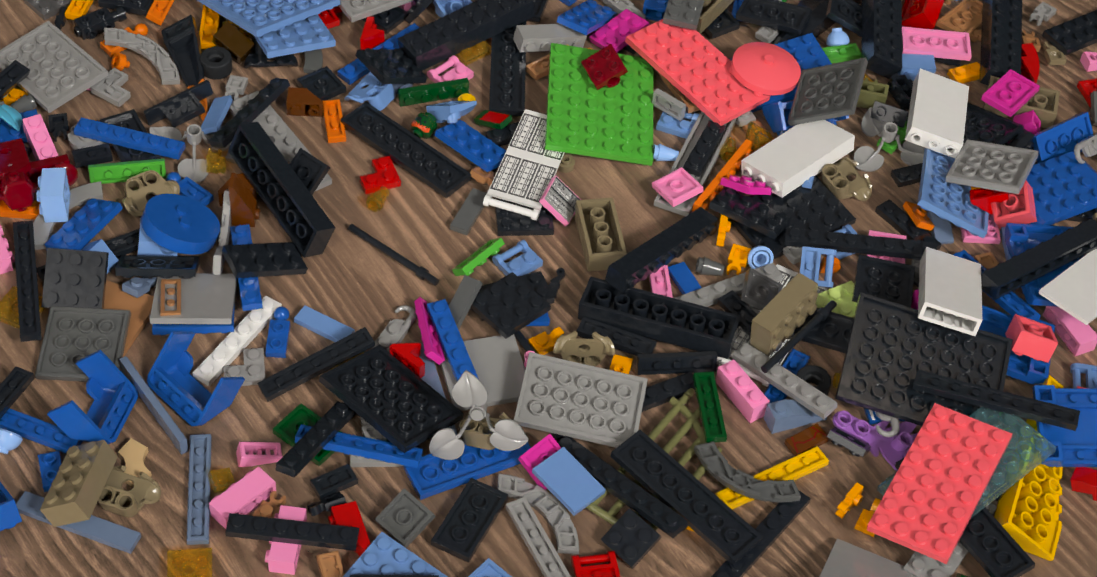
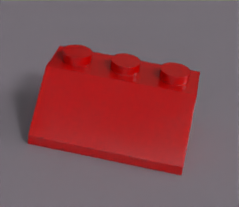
[902,0,944,29]

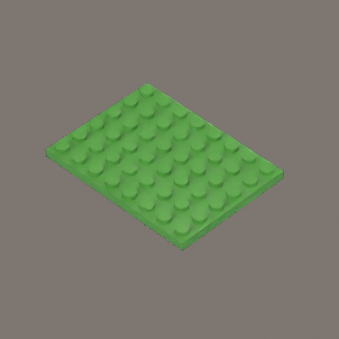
[545,43,653,166]

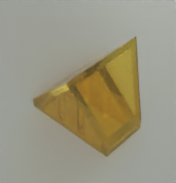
[745,121,774,153]

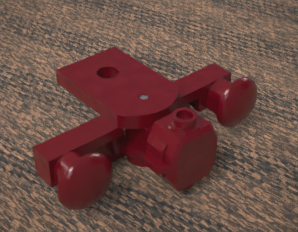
[0,138,78,212]

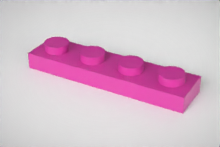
[414,297,445,365]

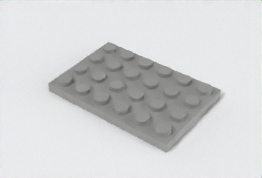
[0,20,109,113]
[514,352,648,448]

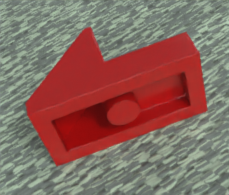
[360,16,385,50]
[970,188,1009,215]
[390,343,425,378]

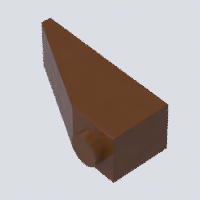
[228,173,260,227]

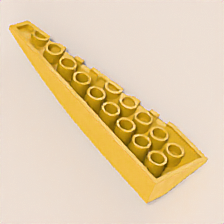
[994,375,1064,561]

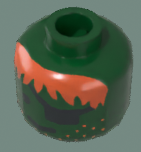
[411,112,437,139]

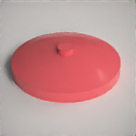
[731,42,801,95]

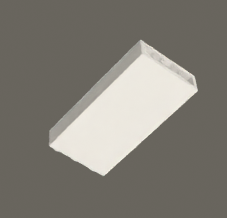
[905,68,969,159]
[741,120,855,198]
[918,247,983,336]

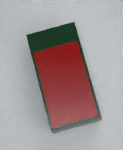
[474,110,512,130]

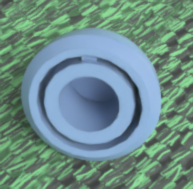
[826,27,850,46]
[747,245,774,269]
[0,428,23,455]

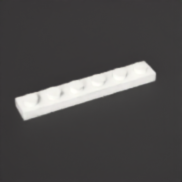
[193,296,282,387]

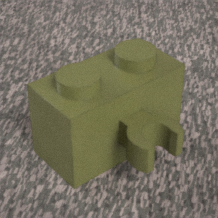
[856,78,889,109]

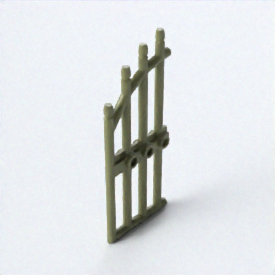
[586,388,722,531]

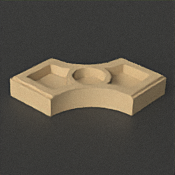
[118,438,152,487]

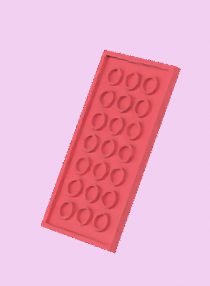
[625,19,771,126]
[867,403,1012,564]

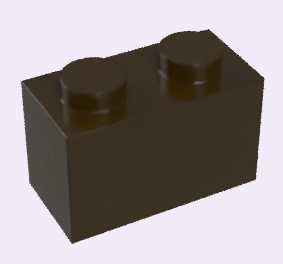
[212,21,254,64]

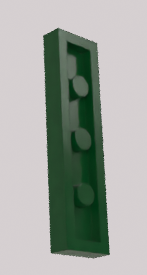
[398,78,469,107]
[693,372,727,443]

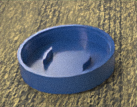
[141,194,220,255]

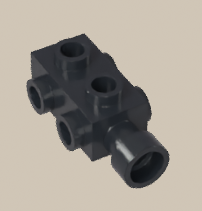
[73,7,127,40]
[887,73,913,110]

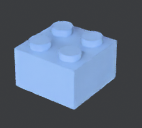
[36,168,71,223]

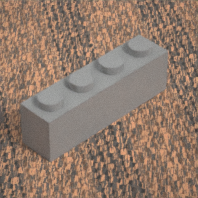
[513,24,587,52]

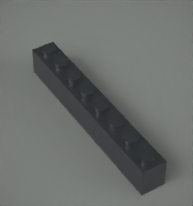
[605,207,718,293]
[981,218,1097,300]

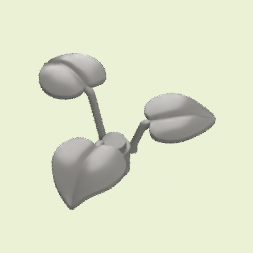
[853,107,925,172]
[150,124,232,183]
[429,370,529,460]

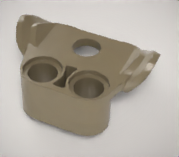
[822,157,872,201]
[123,170,180,217]
[553,331,615,366]
[458,411,514,450]
[98,465,161,518]

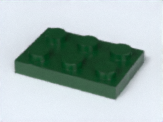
[273,404,342,466]

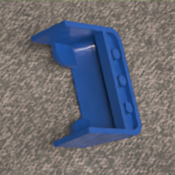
[762,101,849,136]
[147,332,245,426]
[47,350,138,445]

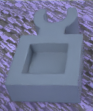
[122,277,157,298]

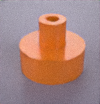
[111,52,130,71]

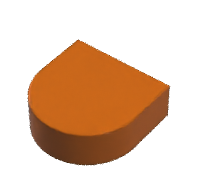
[819,257,841,273]

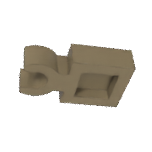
[1043,41,1067,65]

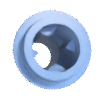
[653,144,679,161]

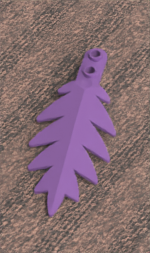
[833,411,918,471]

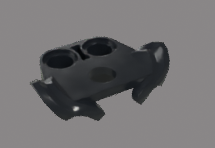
[244,37,299,69]

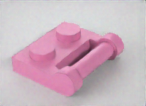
[427,55,474,83]

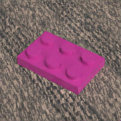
[589,9,650,52]
[981,69,1040,117]

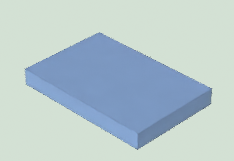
[532,447,606,516]

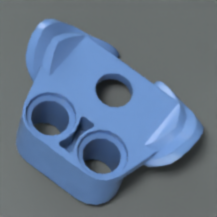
[344,72,396,111]

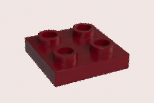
[581,44,628,90]

